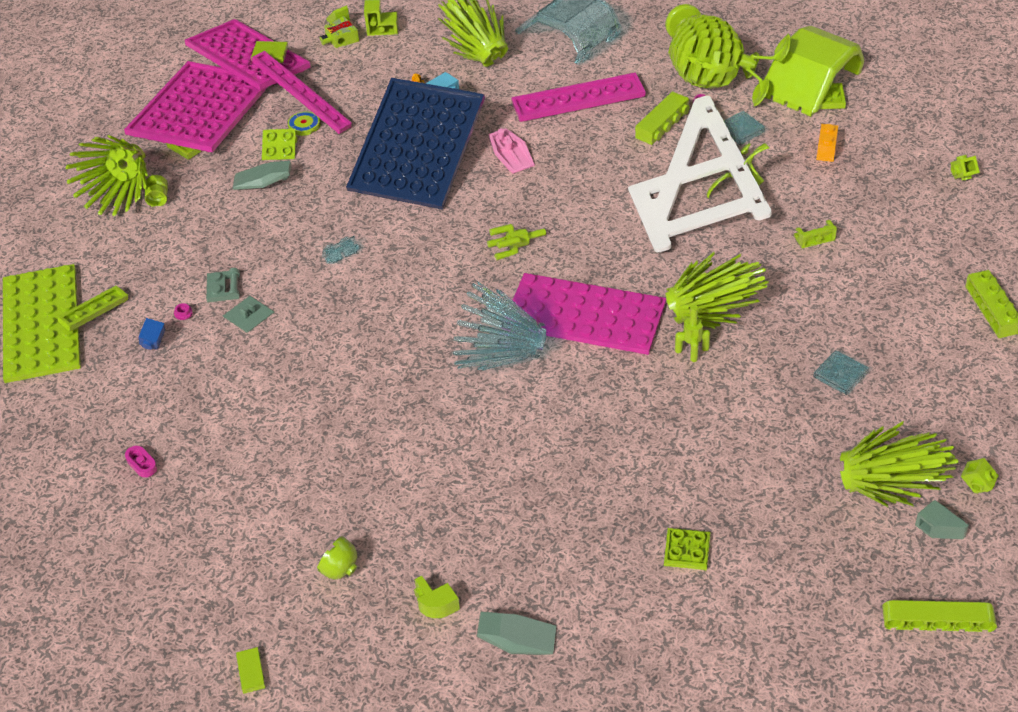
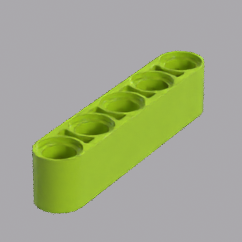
[882,600,997,632]

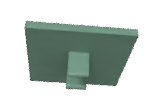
[223,296,275,333]

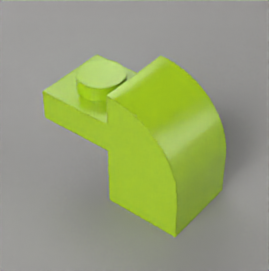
[414,576,460,618]

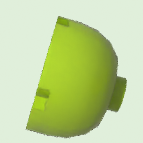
[317,536,357,580]

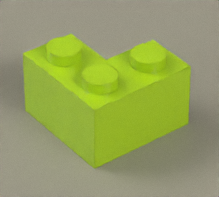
[364,0,398,36]

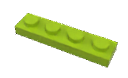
[58,285,128,332]

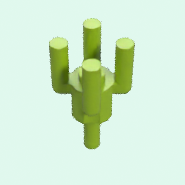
[487,224,546,260]
[675,305,710,362]

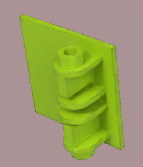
[262,129,297,160]

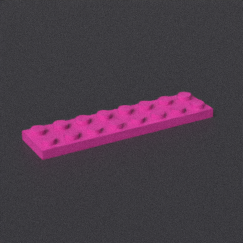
[511,72,645,122]

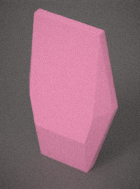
[489,128,535,174]

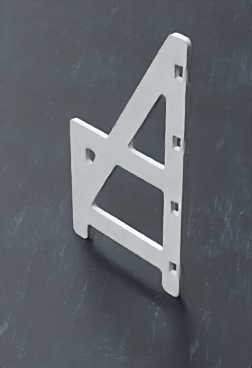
[628,96,772,253]

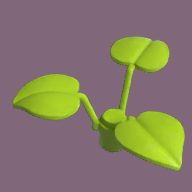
[736,33,790,107]
[707,143,770,199]

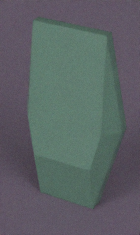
[233,161,292,190]
[476,612,556,655]

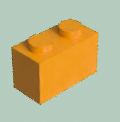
[816,124,838,162]

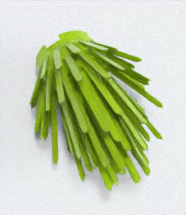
[438,0,509,67]
[665,251,769,329]
[840,421,958,508]

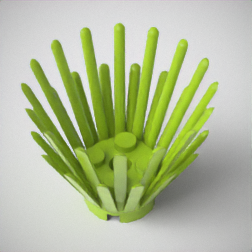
[65,135,148,216]

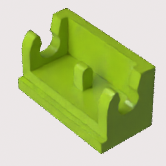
[794,220,837,249]

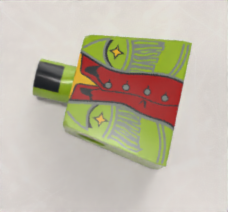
[320,16,359,48]

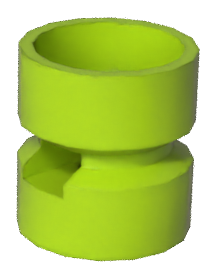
[144,175,168,207]

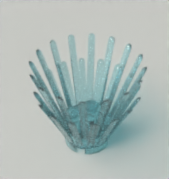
[453,281,546,371]

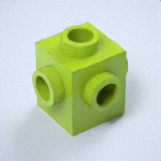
[950,154,980,181]
[961,458,999,493]

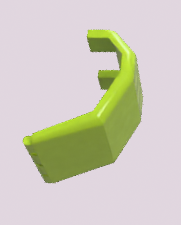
[765,26,864,117]

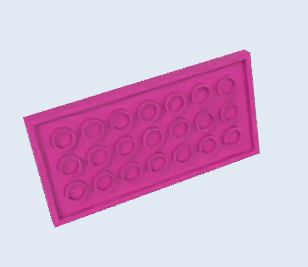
[185,19,311,90]
[502,273,666,355]

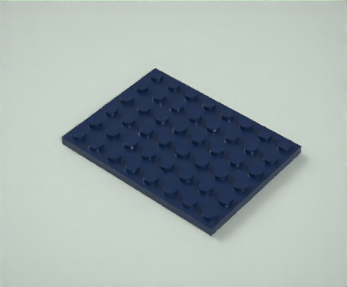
[346,77,485,210]

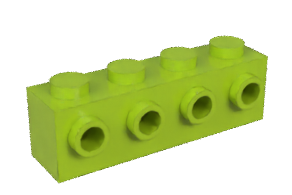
[965,270,1018,338]

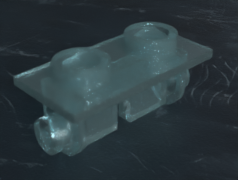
[322,236,359,264]

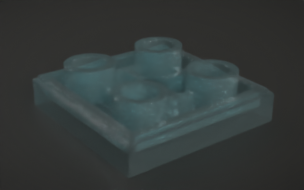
[724,111,765,145]
[813,350,869,395]

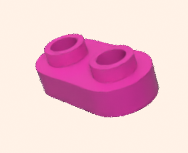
[125,446,157,477]

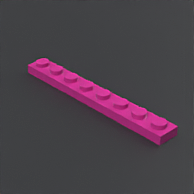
[252,51,352,134]

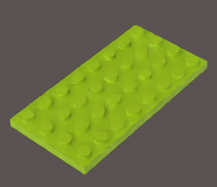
[3,264,81,383]

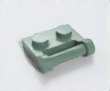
[206,268,240,303]

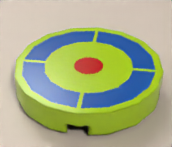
[288,111,320,136]

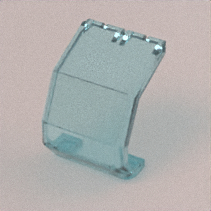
[515,0,622,65]

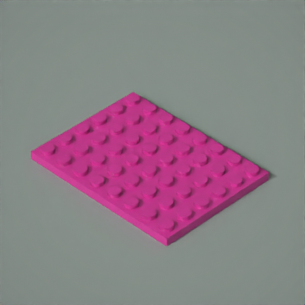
[124,61,268,153]

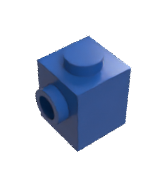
[138,318,165,350]

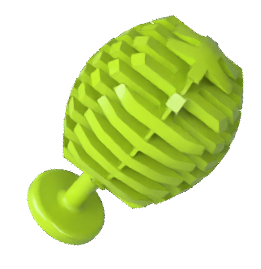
[665,4,745,88]

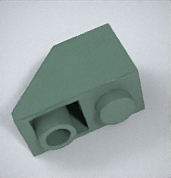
[915,500,969,539]

